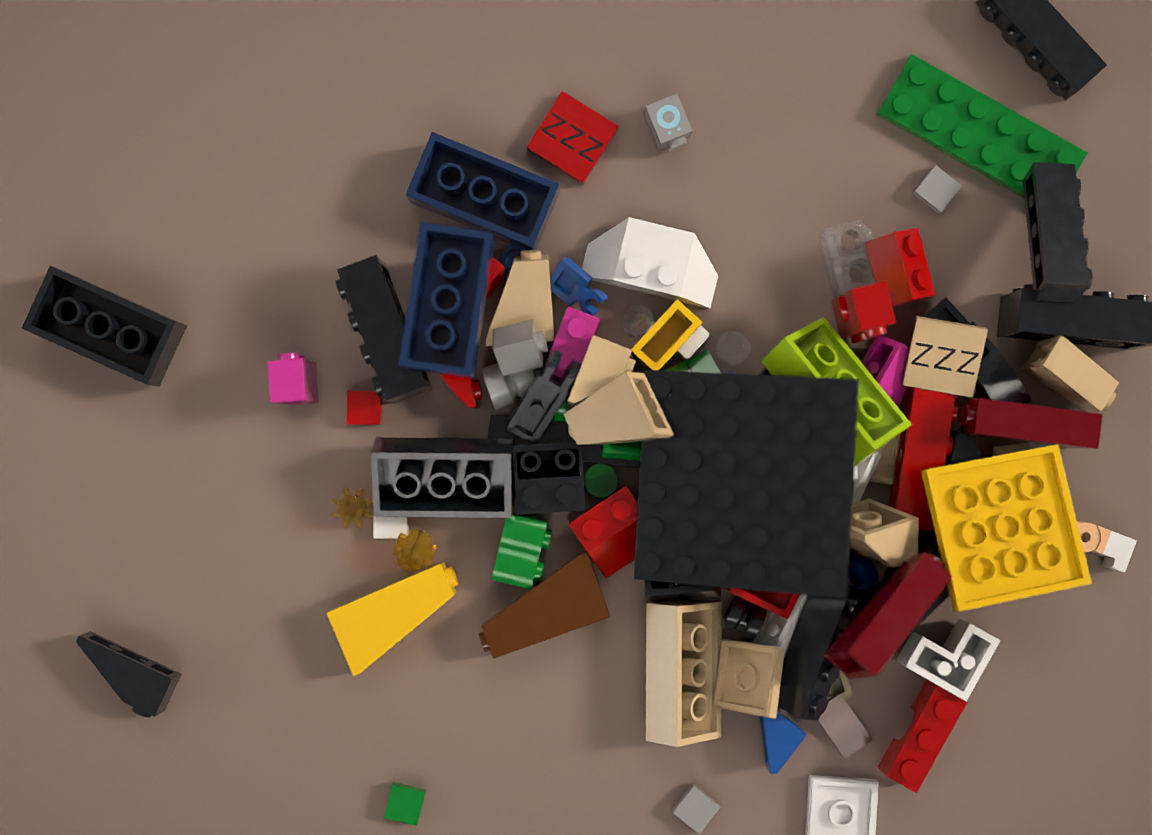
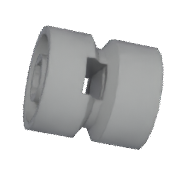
[482,363,535,410]

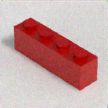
[888,388,958,531]

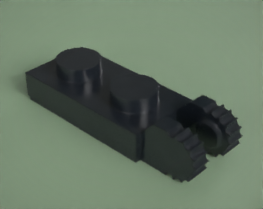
[505,350,581,444]

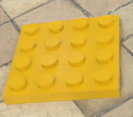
[921,444,1092,612]

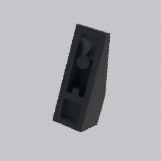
[76,631,182,718]

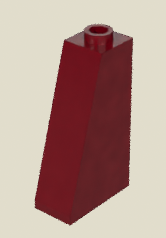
[960,398,1103,449]
[824,552,953,679]

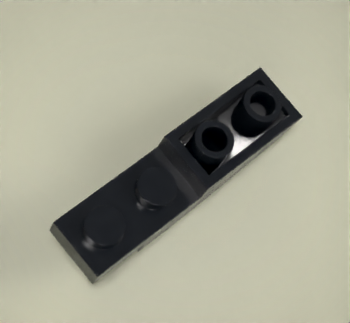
[923,297,1032,404]

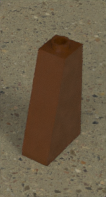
[479,551,610,659]

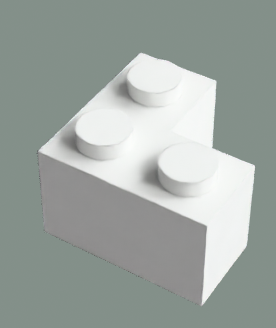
[896,619,1000,702]

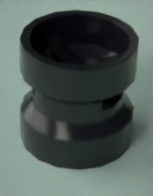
[721,596,767,642]

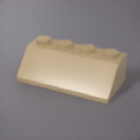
[645,601,722,747]

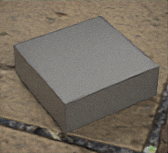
[912,165,962,214]
[672,784,721,834]

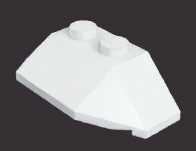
[582,217,718,309]

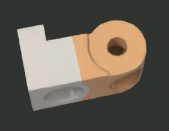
[1077,521,1137,573]

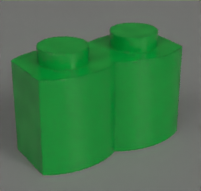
[491,512,552,589]

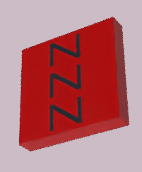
[526,91,619,185]

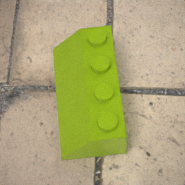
[761,317,912,467]

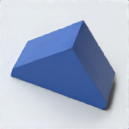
[759,709,807,774]

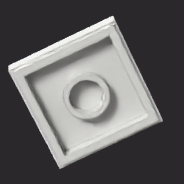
[805,775,879,835]

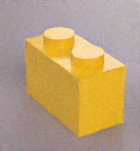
[631,299,703,370]

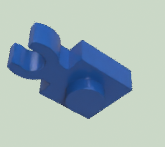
[550,257,608,316]

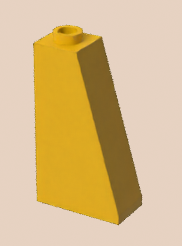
[327,561,459,677]

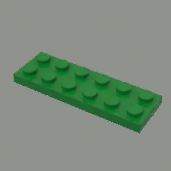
[876,54,1088,198]

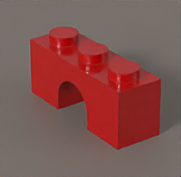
[832,281,896,344]
[878,679,967,794]

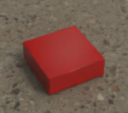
[346,391,382,425]

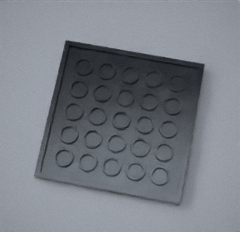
[634,370,860,598]

